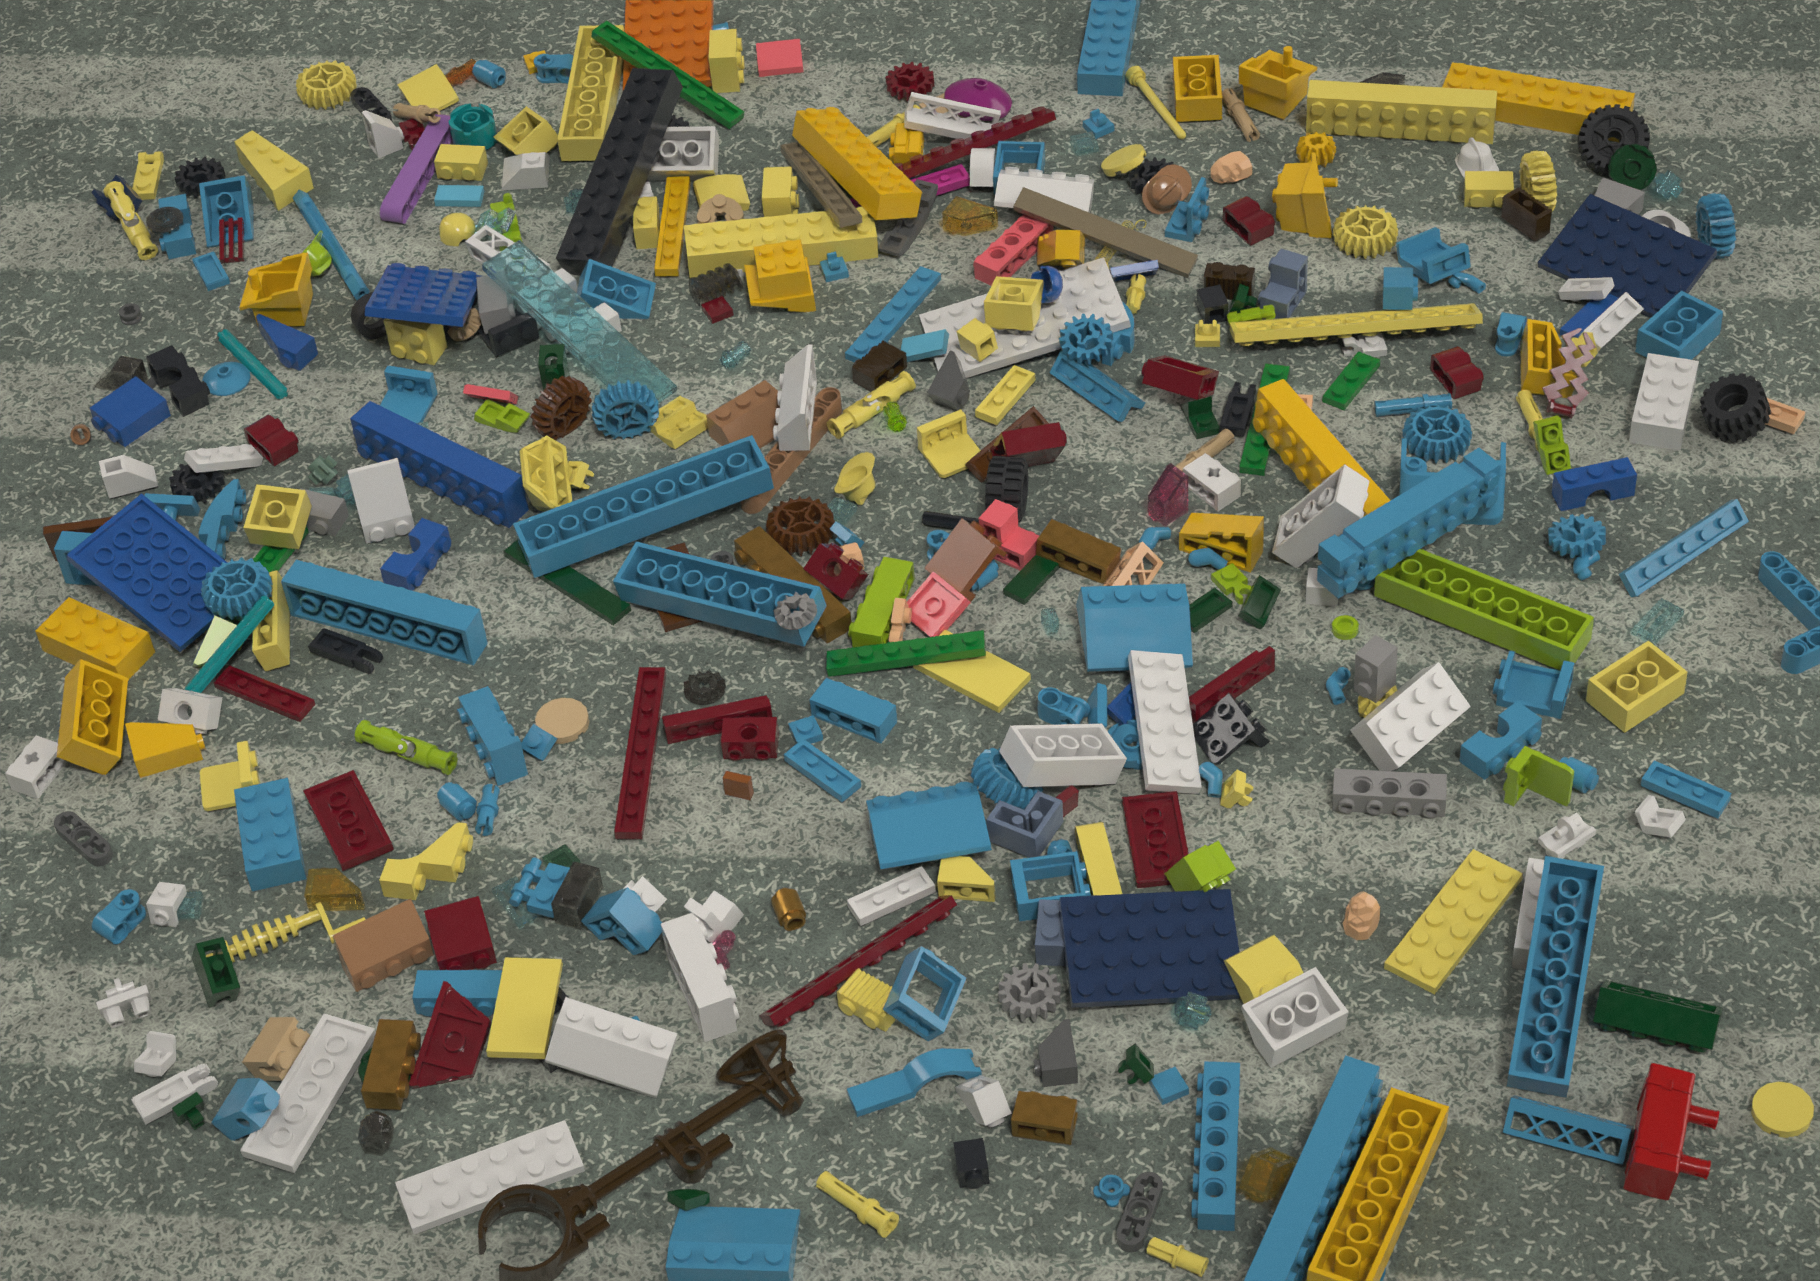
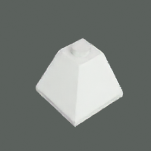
[502,152,550,190]

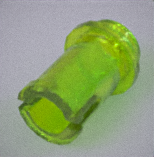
[883,401,907,432]

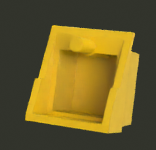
[1239,46,1317,119]
[1272,153,1338,238]
[744,239,816,312]
[239,252,313,326]

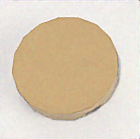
[535,698,590,744]

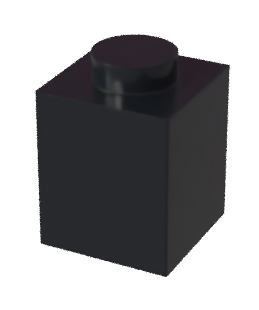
[1197,285,1228,324]
[953,1138,990,1189]

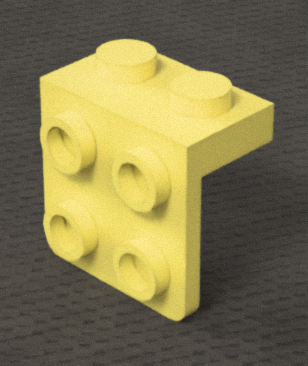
[917,409,981,478]
[200,741,260,811]

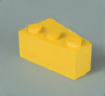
[1037,230,1085,270]
[1520,319,1578,398]
[1179,513,1264,573]

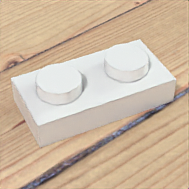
[1558,277,1615,301]

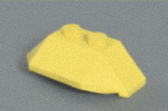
[519,436,572,512]

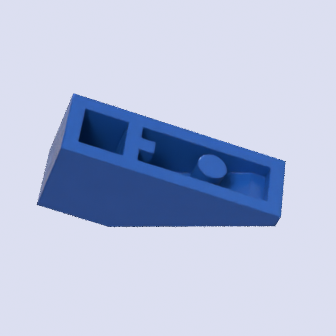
[256,314,318,371]

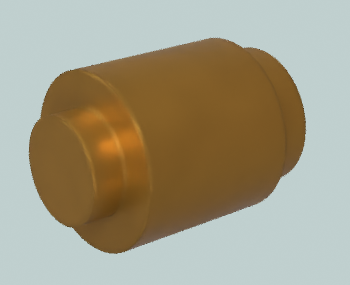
[771,888,806,931]

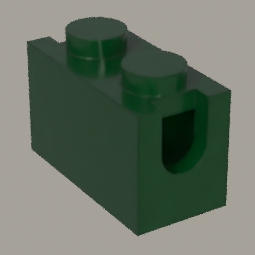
[538,344,570,391]
[192,937,240,1008]

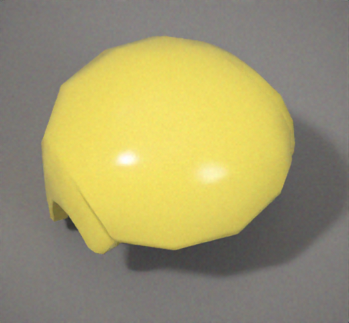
[439,212,475,246]

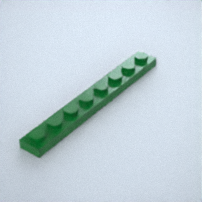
[591,20,745,129]

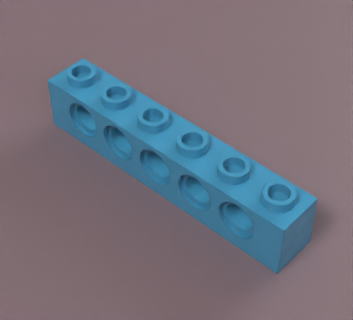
[1192,1061,1240,1231]

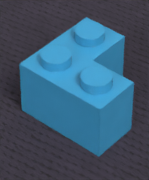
[581,887,662,955]

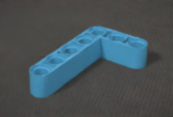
[1758,551,1820,674]

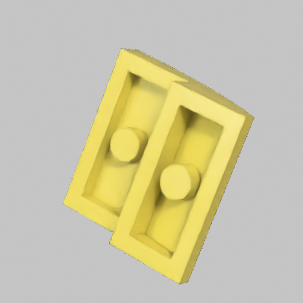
[397,64,460,111]
[693,174,750,211]
[649,396,708,449]

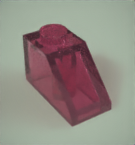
[1148,463,1188,526]

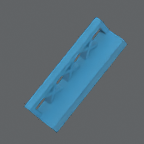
[1049,351,1146,422]
[1503,1095,1634,1165]

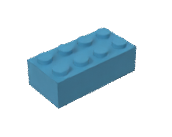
[234,778,307,891]

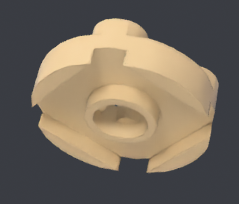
[697,194,744,224]

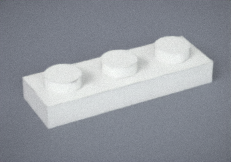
[1579,292,1644,352]
[184,444,263,473]
[847,866,936,926]

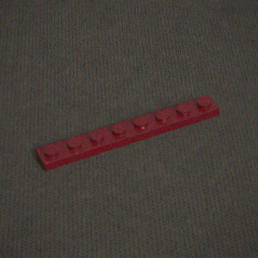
[894,106,1056,178]
[614,667,667,839]
[759,895,957,1027]

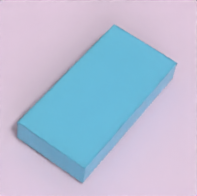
[434,185,485,207]
[901,329,949,362]

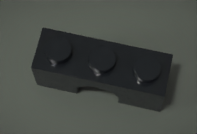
[146,345,210,417]

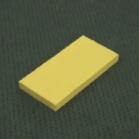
[913,630,1031,713]
[486,957,563,1059]

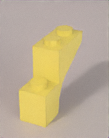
[379,823,473,900]

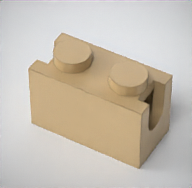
[242,1017,310,1081]

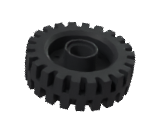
[1578,104,1650,176]

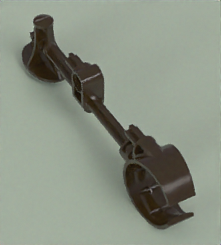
[478,1029,804,1281]

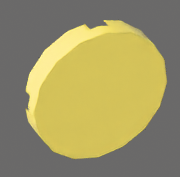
[1101,144,1147,177]
[1751,1082,1814,1138]

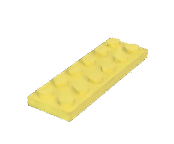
[1384,849,1523,995]

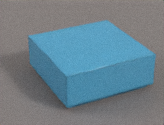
[1149,1067,1189,1105]

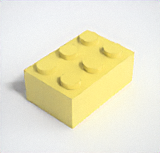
[1586,640,1688,733]

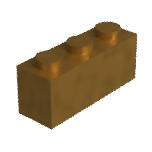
[1036,519,1121,584]
[361,1019,421,1110]

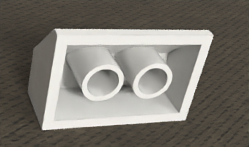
[1241,967,1349,1068]

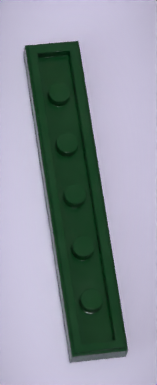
[503,539,632,626]

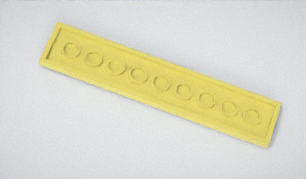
[1230,303,1483,346]

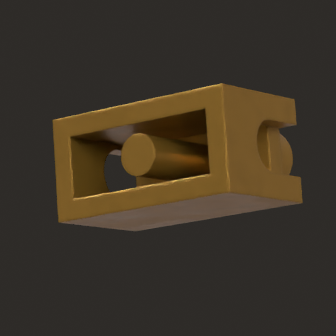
[1011,1091,1078,1145]

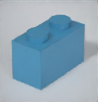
[1383,267,1418,310]

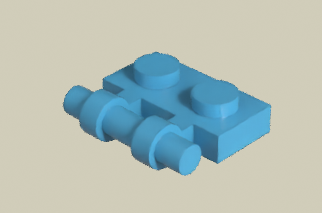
[509,857,576,918]

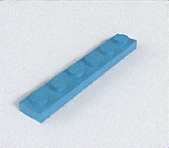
[845,266,941,362]
[1619,499,1749,597]

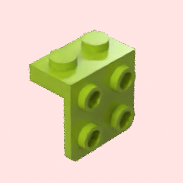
[1503,746,1574,807]

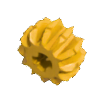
[1296,132,1336,168]

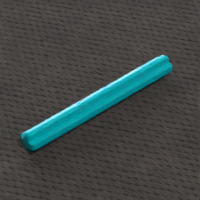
[217,329,288,400]
[183,595,274,693]

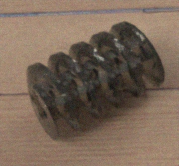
[689,263,743,307]

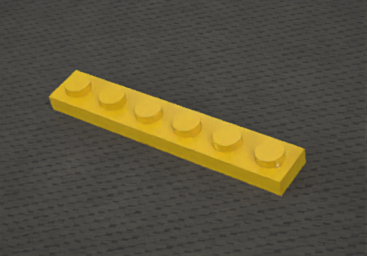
[654,176,691,276]

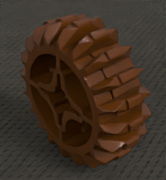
[530,376,592,440]
[766,496,835,557]

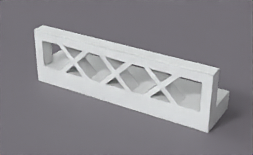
[904,92,1001,139]
[465,225,551,290]

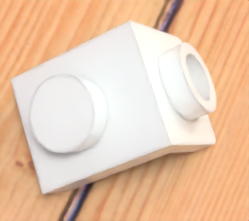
[1635,795,1686,838]
[623,876,667,912]
[146,882,187,927]
[134,1031,176,1077]

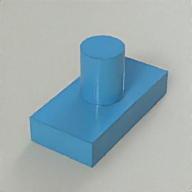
[145,493,200,521]

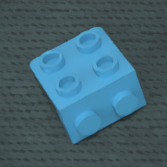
[380,366,438,425]

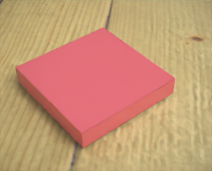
[756,39,804,77]
[907,571,971,637]

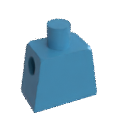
[211,1078,280,1141]

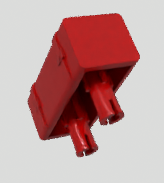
[1623,1063,1720,1201]

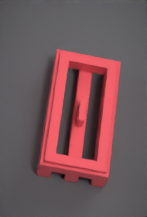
[463,384,518,405]

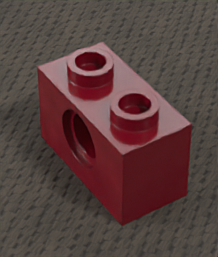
[803,542,869,600]
[721,717,779,760]

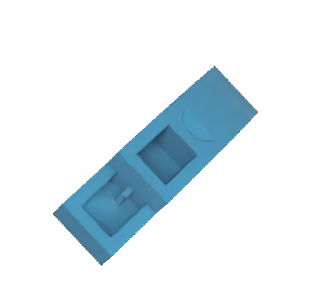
[198,479,246,559]

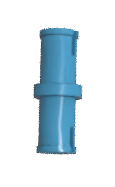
[475,784,500,836]

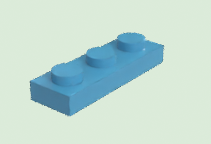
[784,739,861,802]
[1641,760,1731,819]

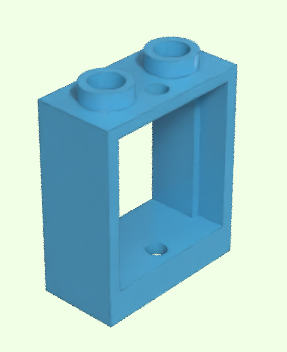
[993,141,1045,195]
[54,531,98,586]
[1010,851,1091,922]
[883,946,966,1041]

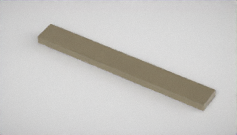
[780,141,862,228]
[1013,187,1198,278]

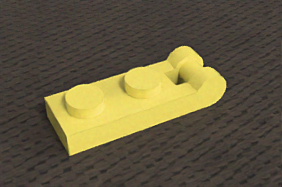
[132,151,164,200]

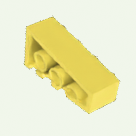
[234,130,313,211]

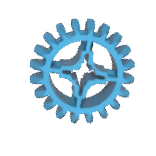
[1695,193,1736,259]
[592,380,659,440]
[1402,404,1472,464]
[201,557,273,620]
[970,748,1043,810]

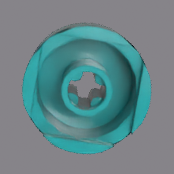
[449,103,498,150]

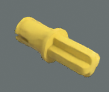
[1126,274,1146,314]
[1147,1237,1209,1277]

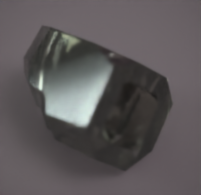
[358,1111,394,1156]

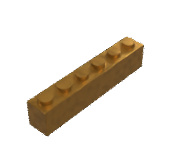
[734,526,852,644]

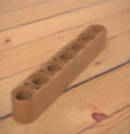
[740,387,842,514]

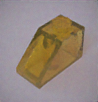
[942,196,998,236]
[304,868,365,912]
[1239,1147,1298,1202]

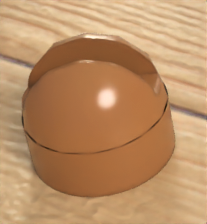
[70,424,91,445]

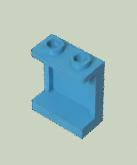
[1396,227,1471,284]
[1493,650,1575,719]

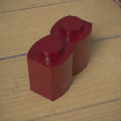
[1223,196,1275,246]
[1430,346,1484,399]
[244,414,299,466]

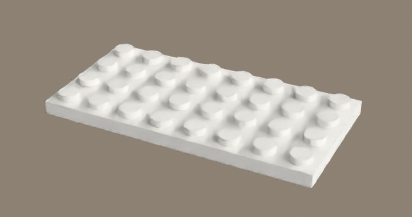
[919,257,1131,378]

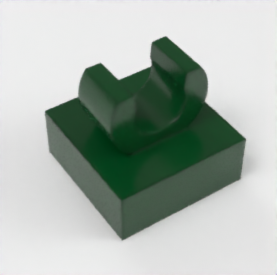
[1228,284,1257,313]
[1118,1043,1154,1084]
[172,1092,205,1130]

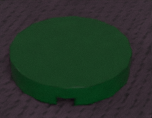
[1608,144,1657,190]

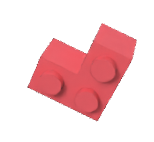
[979,499,1039,571]

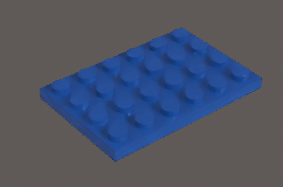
[365,263,482,327]
[67,493,228,652]

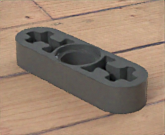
[54,811,113,866]
[1117,1172,1163,1252]

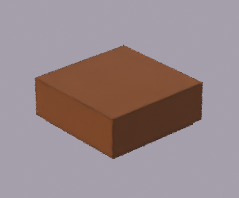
[723,771,754,800]

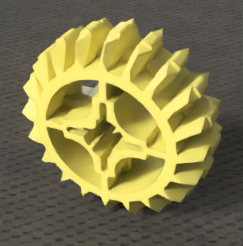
[296,60,357,110]
[1519,151,1557,211]
[1333,204,1398,259]

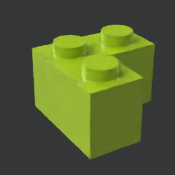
[1165,840,1236,892]

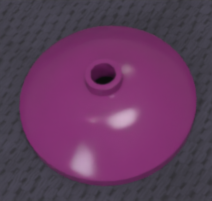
[944,78,1012,121]

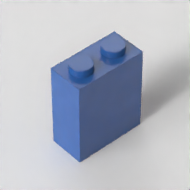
[90,376,171,447]

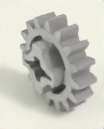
[998,963,1061,1022]

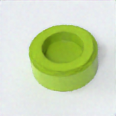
[1332,615,1359,640]

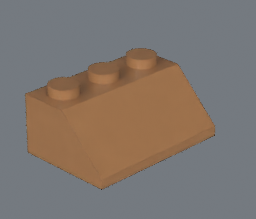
[706,380,780,449]
[332,899,434,992]

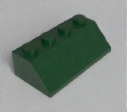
[1593,980,1723,1052]

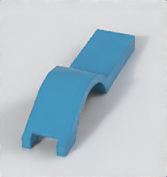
[847,1048,982,1117]

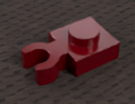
[399,119,425,150]

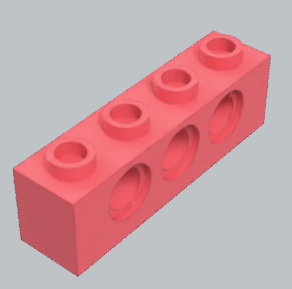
[973,214,1054,286]

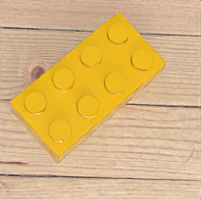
[35,597,155,680]
[56,659,128,775]

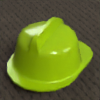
[302,230,332,277]

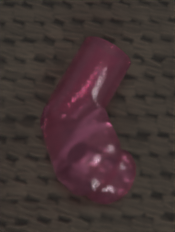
[713,930,736,970]

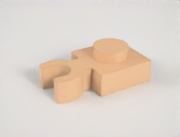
[889,598,912,642]

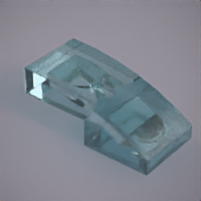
[474,207,516,237]

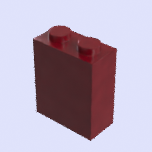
[990,422,1067,467]
[424,896,497,970]

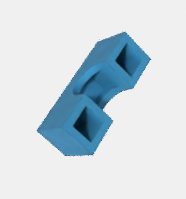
[155,194,196,259]
[1460,701,1542,780]

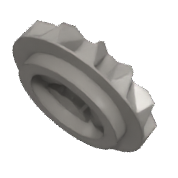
[774,592,817,630]

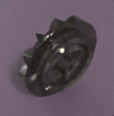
[146,207,184,235]
[684,669,726,705]

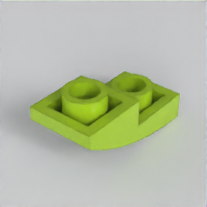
[1533,415,1571,475]

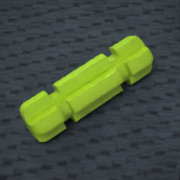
[1227,304,1276,326]

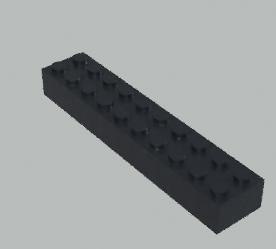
[556,68,683,276]

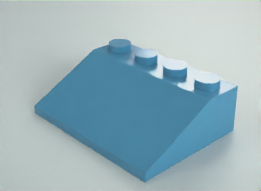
[1076,583,1193,672]
[866,782,992,869]
[666,1206,801,1281]

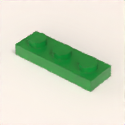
[1322,351,1380,410]

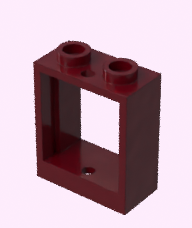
[1141,355,1219,400]

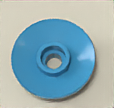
[202,362,251,396]

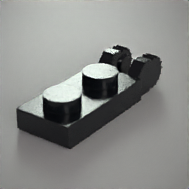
[1219,382,1256,437]
[308,628,383,674]

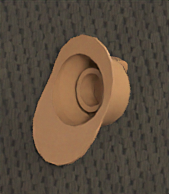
[1142,165,1192,214]

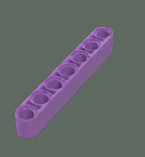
[380,114,452,224]

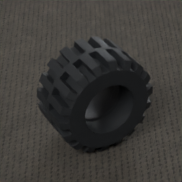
[1700,373,1771,443]
[985,456,1028,522]

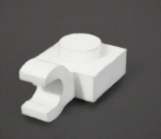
[1341,333,1387,357]

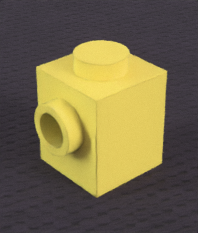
[956,318,998,362]

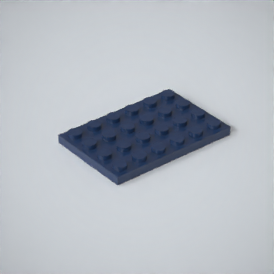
[1538,194,1717,318]
[1059,889,1241,1008]

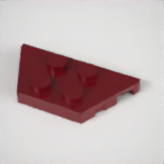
[409,981,492,1089]

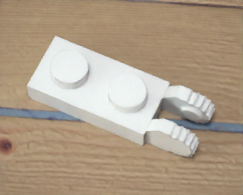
[131,1064,218,1125]

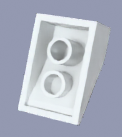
[347,458,415,544]

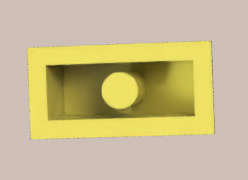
[937,856,995,902]

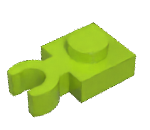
[1211,563,1252,605]

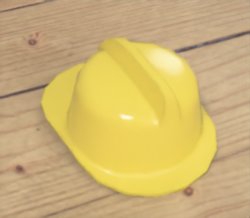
[834,452,876,505]

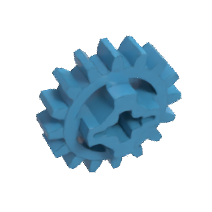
[1059,313,1113,365]
[1548,514,1606,558]

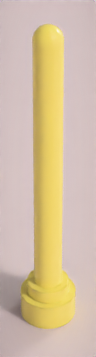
[1125,66,1186,140]

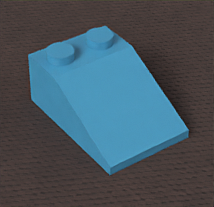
[199,175,254,248]
[573,259,656,319]

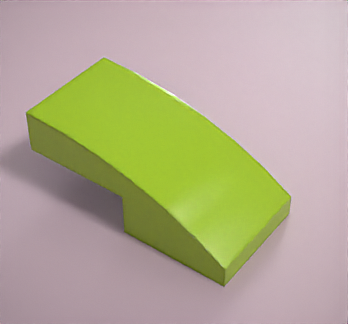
[474,398,530,433]

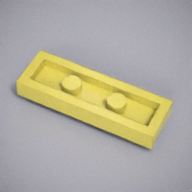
[975,365,1036,426]

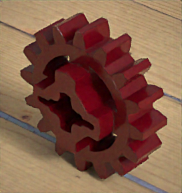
[885,62,935,101]

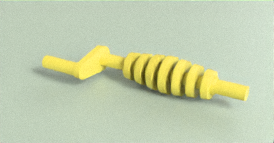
[206,902,366,963]

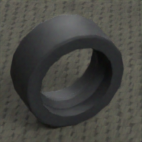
[351,292,387,339]

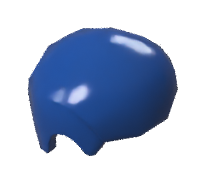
[1031,266,1063,303]

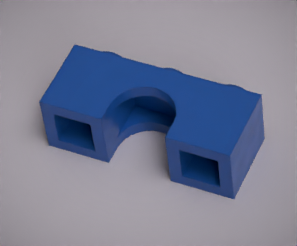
[1552,457,1637,511]
[380,518,451,591]

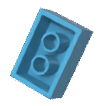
[1635,291,1723,360]

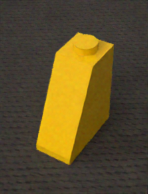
[125,722,206,778]

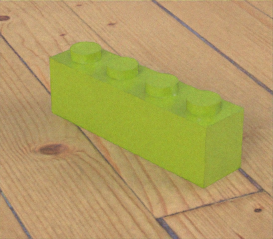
[848,557,915,647]

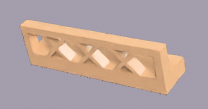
[1103,541,1164,586]

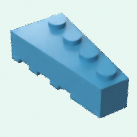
[457,686,528,786]

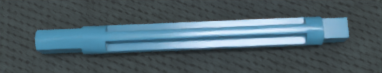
[293,190,370,300]

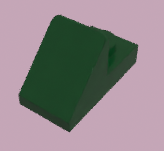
[1180,397,1220,440]

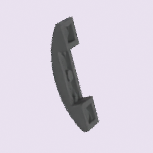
[878,179,938,257]

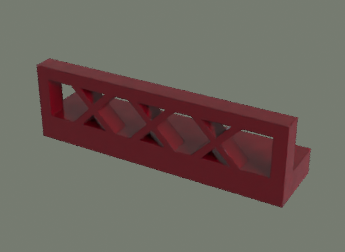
[1189,646,1275,724]
[662,695,773,744]

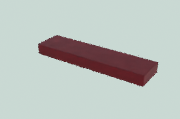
[214,665,316,722]

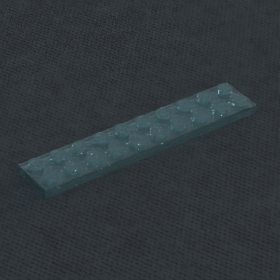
[482,240,677,406]

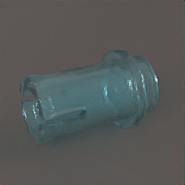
[720,341,751,368]

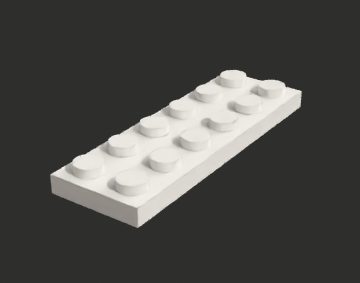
[1128,650,1202,794]
[240,1013,376,1173]
[395,1120,585,1234]

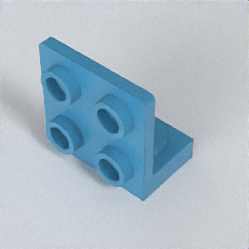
[1165,177,1209,242]

